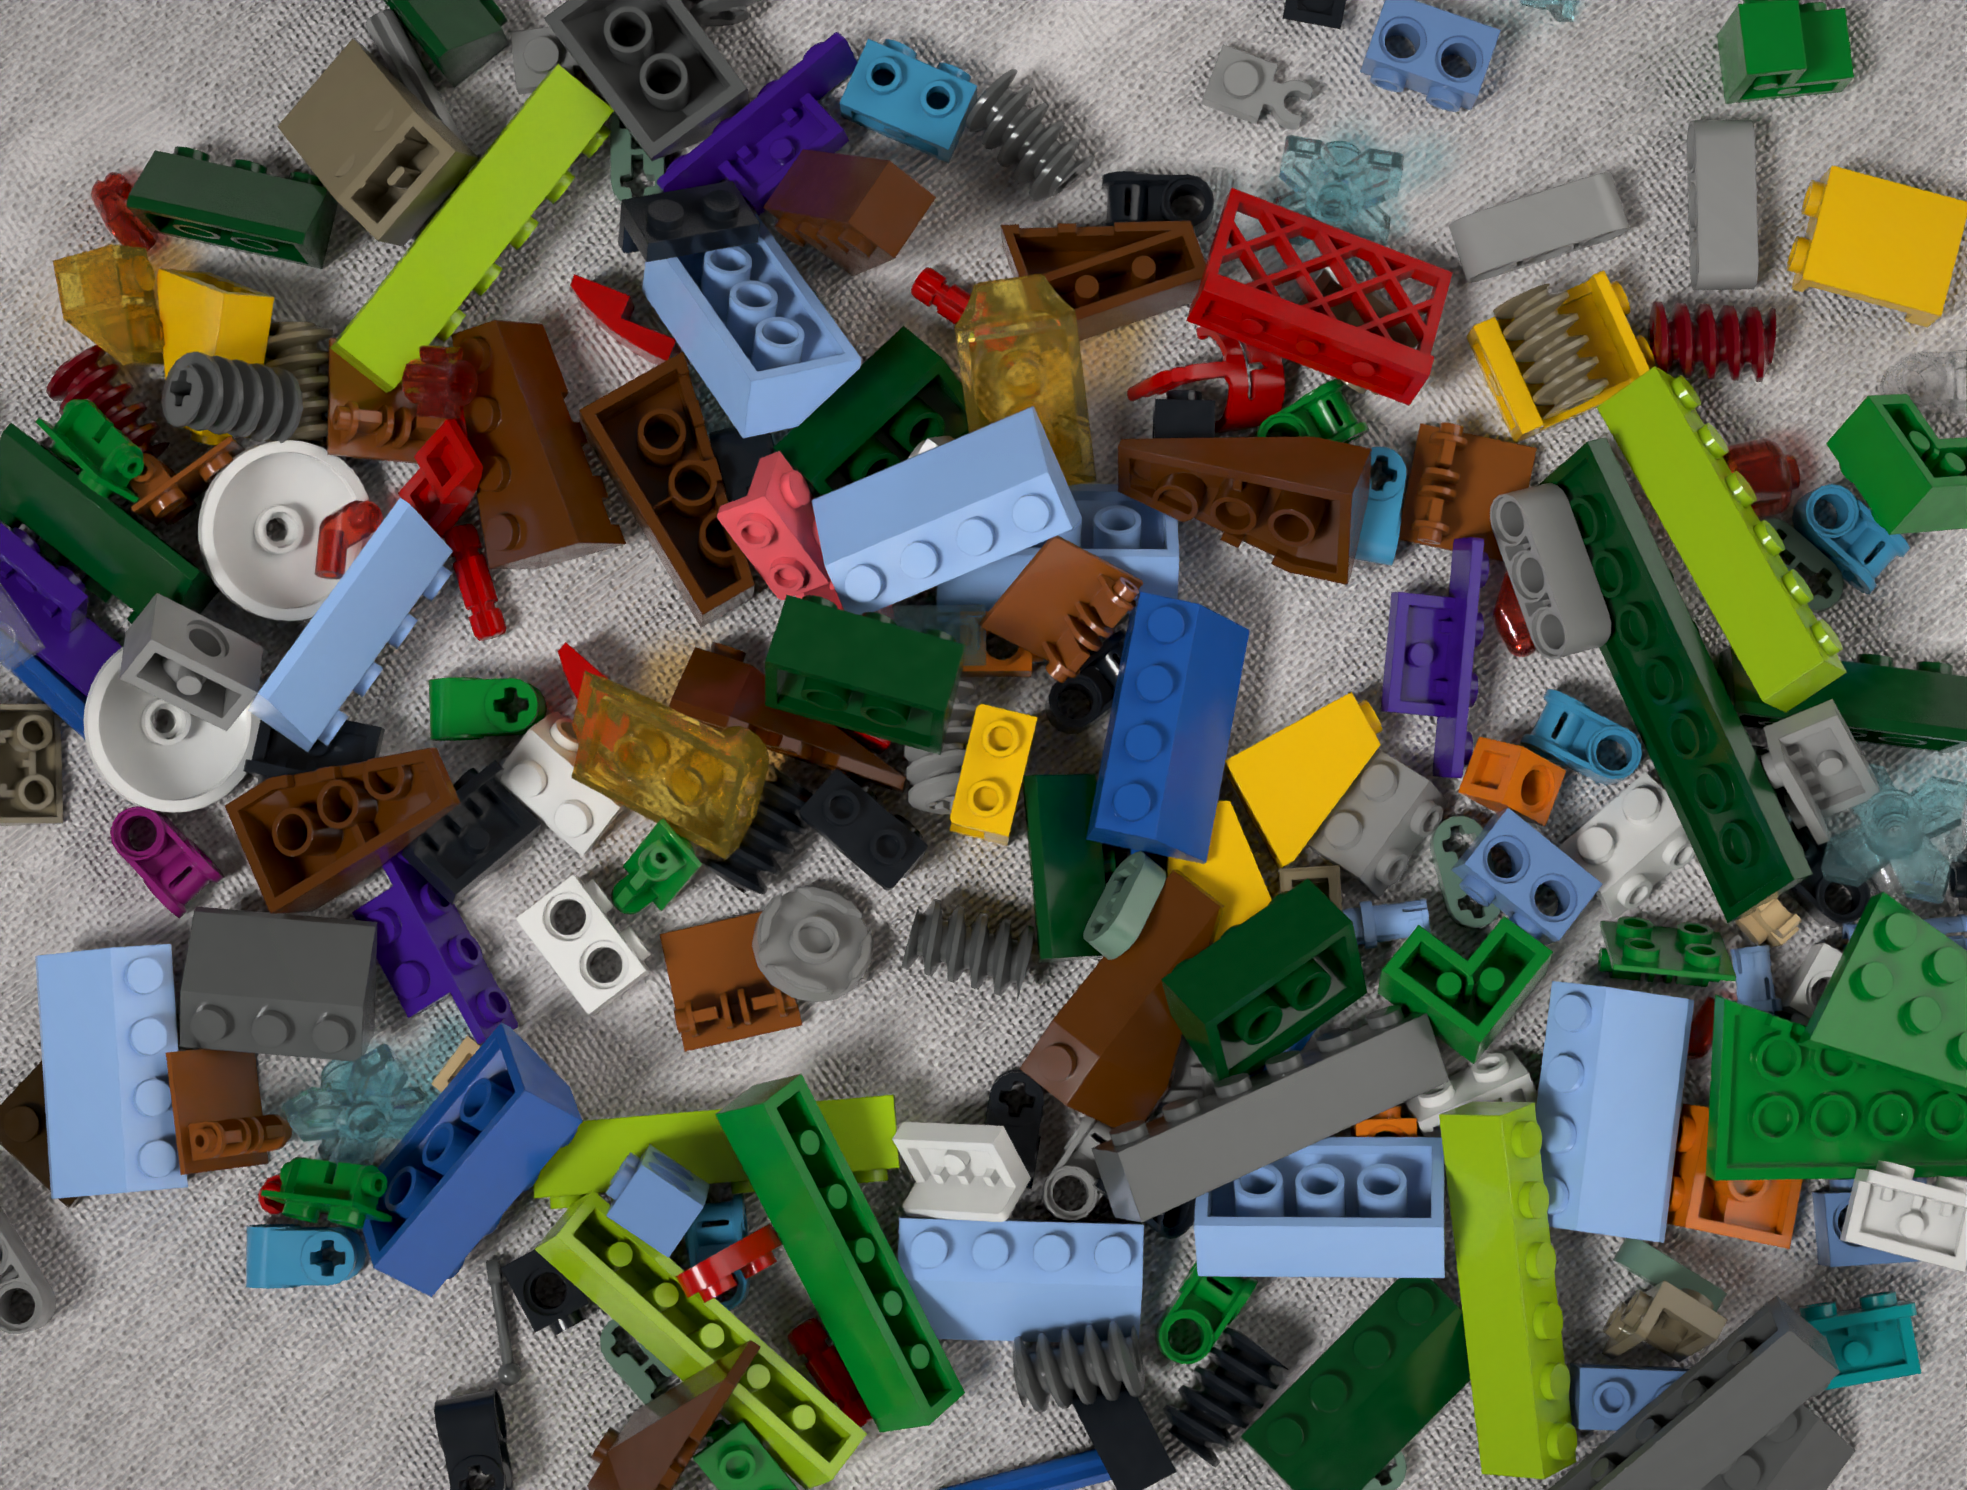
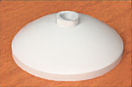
[198,440,375,621]
[84,646,261,813]

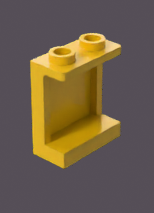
[1787,165,1967,328]
[1466,270,1655,443]
[949,704,1037,846]

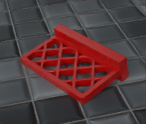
[1186,188,1453,406]

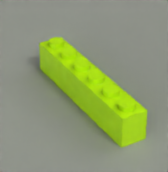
[330,64,613,393]
[1597,366,1847,712]
[533,1095,900,1209]
[1439,1101,1577,1479]
[535,1190,867,1490]

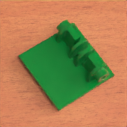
[1598,916,1736,987]

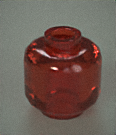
[1723,438,1800,518]

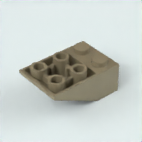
[277,38,480,247]
[0,704,63,826]

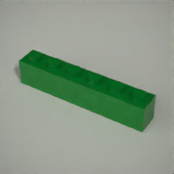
[715,1074,965,1432]

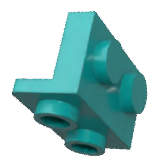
[1799,1291,1921,1390]

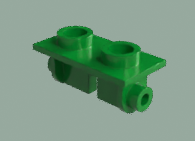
[36,399,144,503]
[611,818,703,915]
[261,1157,392,1229]
[693,1420,799,1490]

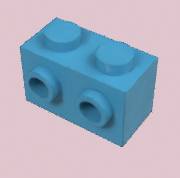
[839,39,977,163]

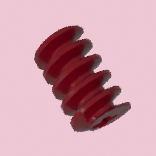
[1647,301,1776,382]
[46,343,170,458]

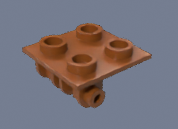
[327,338,454,464]
[1398,422,1537,562]
[129,436,246,526]
[979,535,1143,683]
[659,911,803,1052]
[166,1049,292,1175]

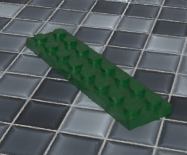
[1538,437,1813,923]

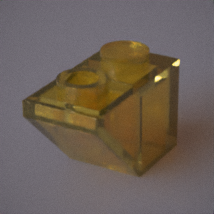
[53,245,165,367]

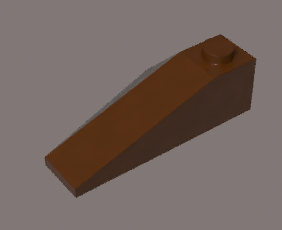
[1118,437,1372,585]
[668,642,907,793]
[225,748,461,914]
[1019,870,1224,1128]
[587,1340,761,1490]

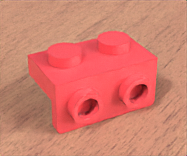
[717,451,831,600]

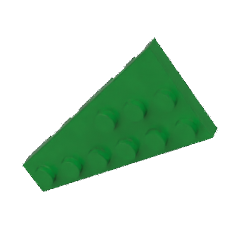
[1798,891,1967,1096]
[1706,994,1967,1181]

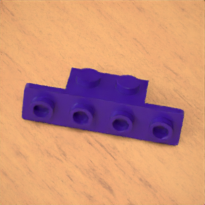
[656,32,858,216]
[0,522,122,697]
[1381,537,1489,778]
[352,848,518,1044]

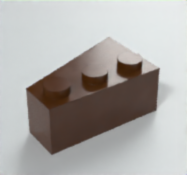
[1000,221,1206,354]

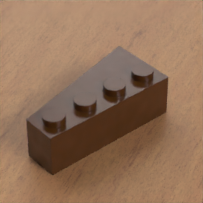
[763,149,936,276]
[451,320,626,569]
[579,351,755,628]

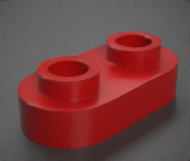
[676,1223,782,1303]

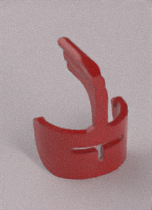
[1127,327,1285,433]

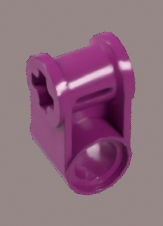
[110,806,224,918]

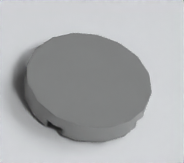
[752,885,874,1003]

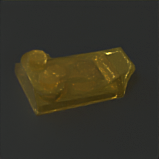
[954,274,1097,486]
[571,671,769,859]

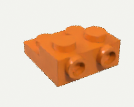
[1667,1104,1803,1249]

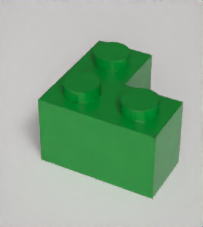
[1717,0,1854,104]
[1826,394,1967,535]
[1377,916,1553,1064]

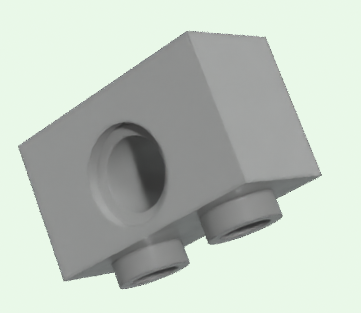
[119,593,263,731]

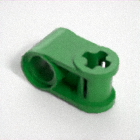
[1254,378,1370,444]
[429,677,547,741]
[1155,1260,1258,1364]

